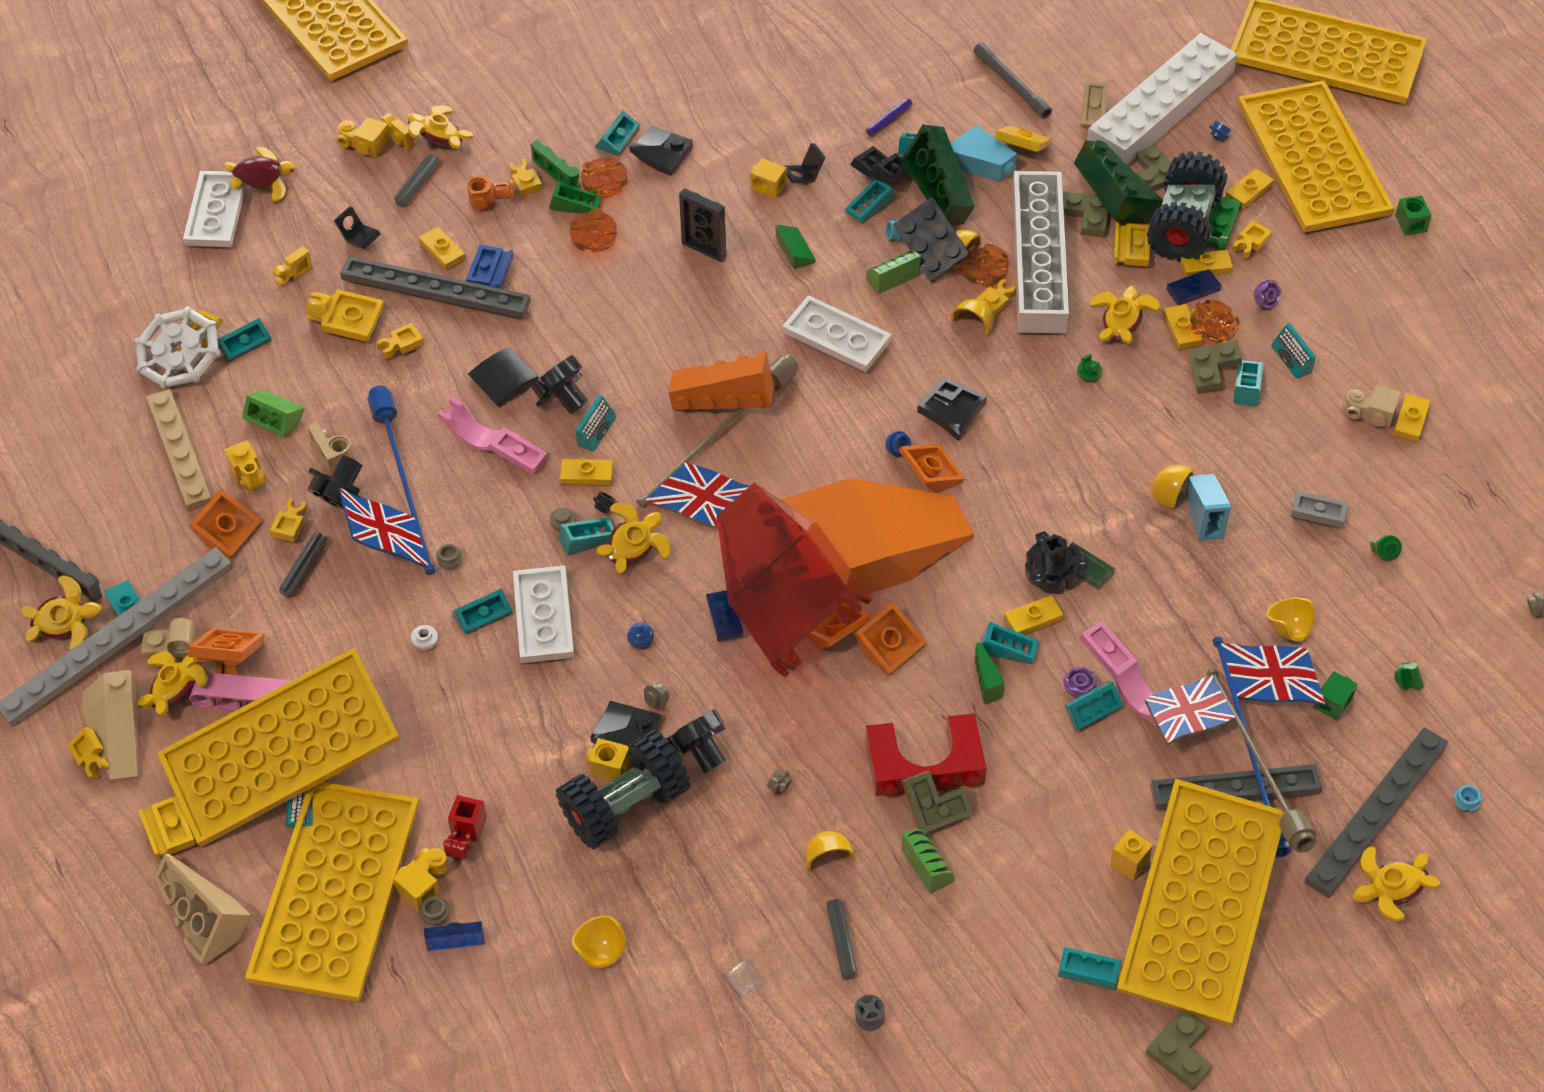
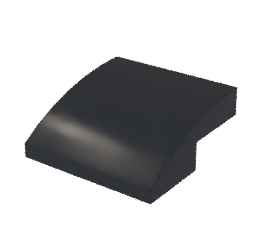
[850,146,908,183]
[468,347,540,408]

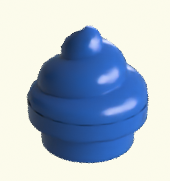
[885,431,911,456]
[627,623,654,650]

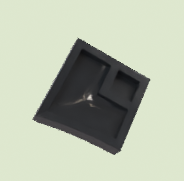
[629,126,693,176]
[917,377,987,441]
[590,701,662,757]

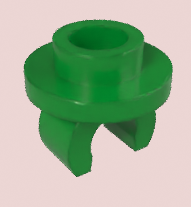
[1077,354,1102,381]

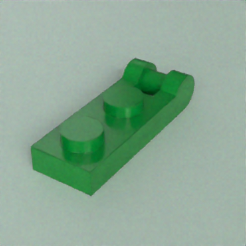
[530,139,581,189]
[1206,197,1241,250]

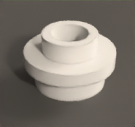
[411,625,438,651]

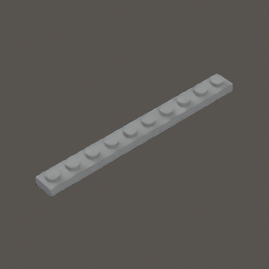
[0,547,233,727]

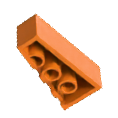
[668,351,774,410]

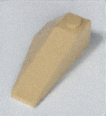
[82,670,139,783]
[154,854,251,964]

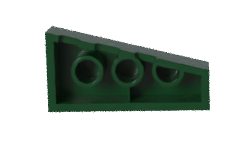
[901,124,975,224]
[1074,140,1163,223]

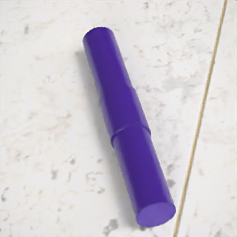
[866,98,912,137]

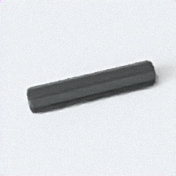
[394,154,439,207]
[279,532,327,598]
[827,899,857,980]

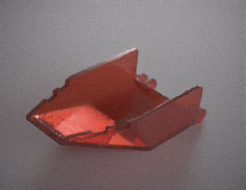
[716,482,872,677]

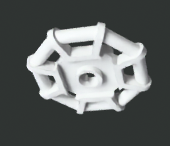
[134,306,221,390]

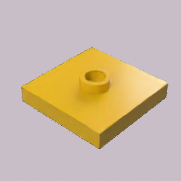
[995,125,1052,152]

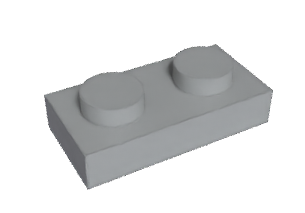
[1291,491,1348,528]

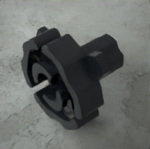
[531,355,588,414]
[307,455,363,510]
[1025,531,1088,594]
[667,708,726,774]

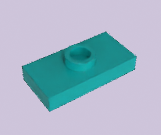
[104,580,140,617]
[1065,681,1123,730]
[1058,947,1122,990]

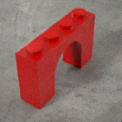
[865,713,987,797]

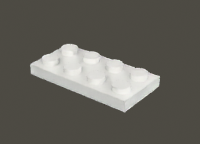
[183,171,246,247]
[782,295,892,372]
[513,565,574,663]

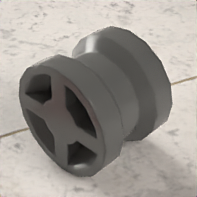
[855,994,885,1031]

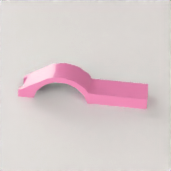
[438,397,547,475]
[1079,620,1157,727]

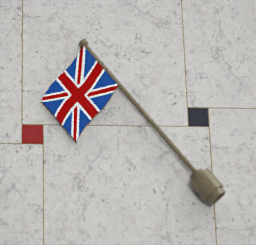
[636,354,799,529]
[1145,668,1316,853]

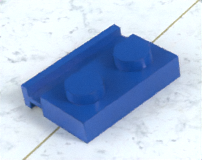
[466,245,514,289]

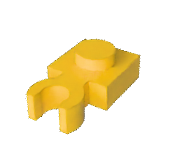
[381,113,415,151]
[509,159,542,197]
[1232,221,1272,259]
[272,246,313,286]
[976,279,1016,317]
[377,323,424,359]
[269,498,307,543]
[67,727,109,778]

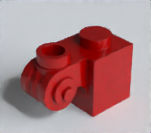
[443,795,487,861]

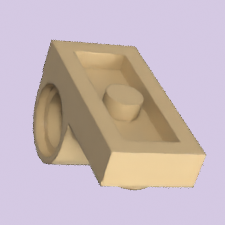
[1080,81,1108,128]
[307,422,354,475]
[141,618,199,659]

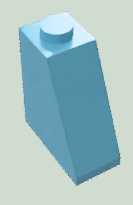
[951,125,1017,182]
[1186,474,1231,541]

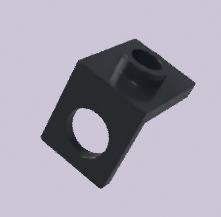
[784,143,825,183]
[334,206,381,249]

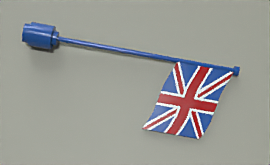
[339,385,436,575]
[1212,636,1325,858]

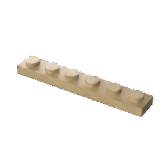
[146,389,212,511]

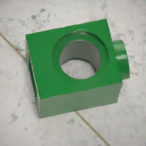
[1395,195,1432,236]
[1313,671,1358,721]

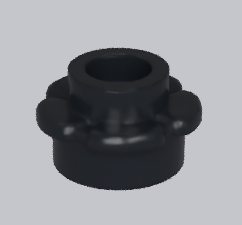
[593,491,617,514]

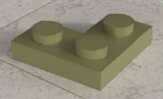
[1136,145,1172,191]
[1063,191,1108,238]
[1188,340,1242,394]
[902,771,974,833]
[1145,1010,1212,1091]

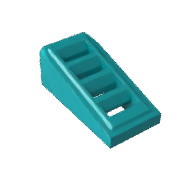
[845,179,896,223]
[1233,360,1264,406]
[558,517,614,555]
[980,621,1039,664]

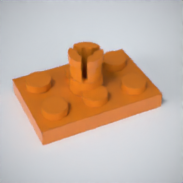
[188,628,265,675]

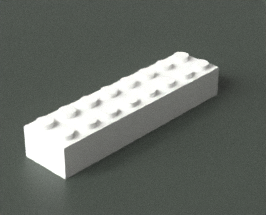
[1087,33,1237,165]
[1012,171,1069,333]

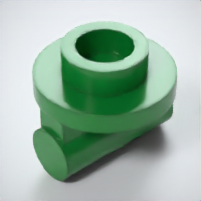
[1370,535,1402,561]
[1394,662,1424,690]

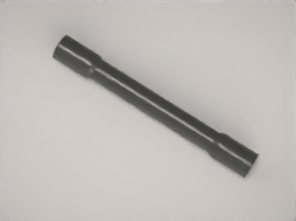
[973,42,1052,119]

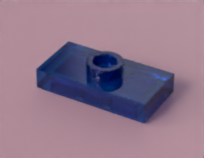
[1166,269,1221,305]
[706,589,743,642]
[424,921,485,951]

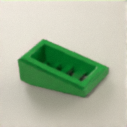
[549,182,602,215]
[974,642,1005,704]

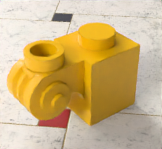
[336,117,390,158]
[224,440,266,492]
[393,847,448,913]

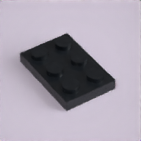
[679,188,727,262]
[893,197,971,283]

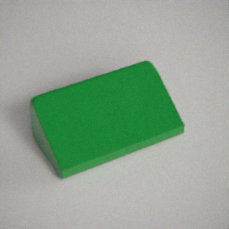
[776,225,816,269]

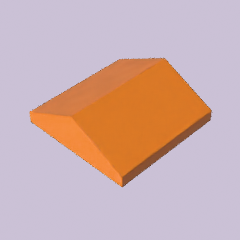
[899,444,965,493]
[189,489,262,558]
[799,600,872,650]
[854,602,927,675]

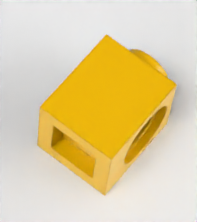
[749,158,787,199]
[586,738,631,781]
[1110,829,1153,881]

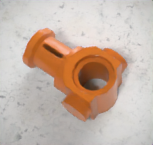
[467,176,515,210]

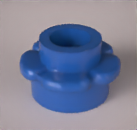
[1209,120,1231,141]

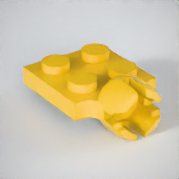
[306,289,384,342]

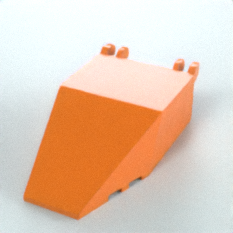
[758,478,974,610]

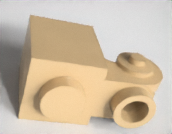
[1343,385,1401,429]

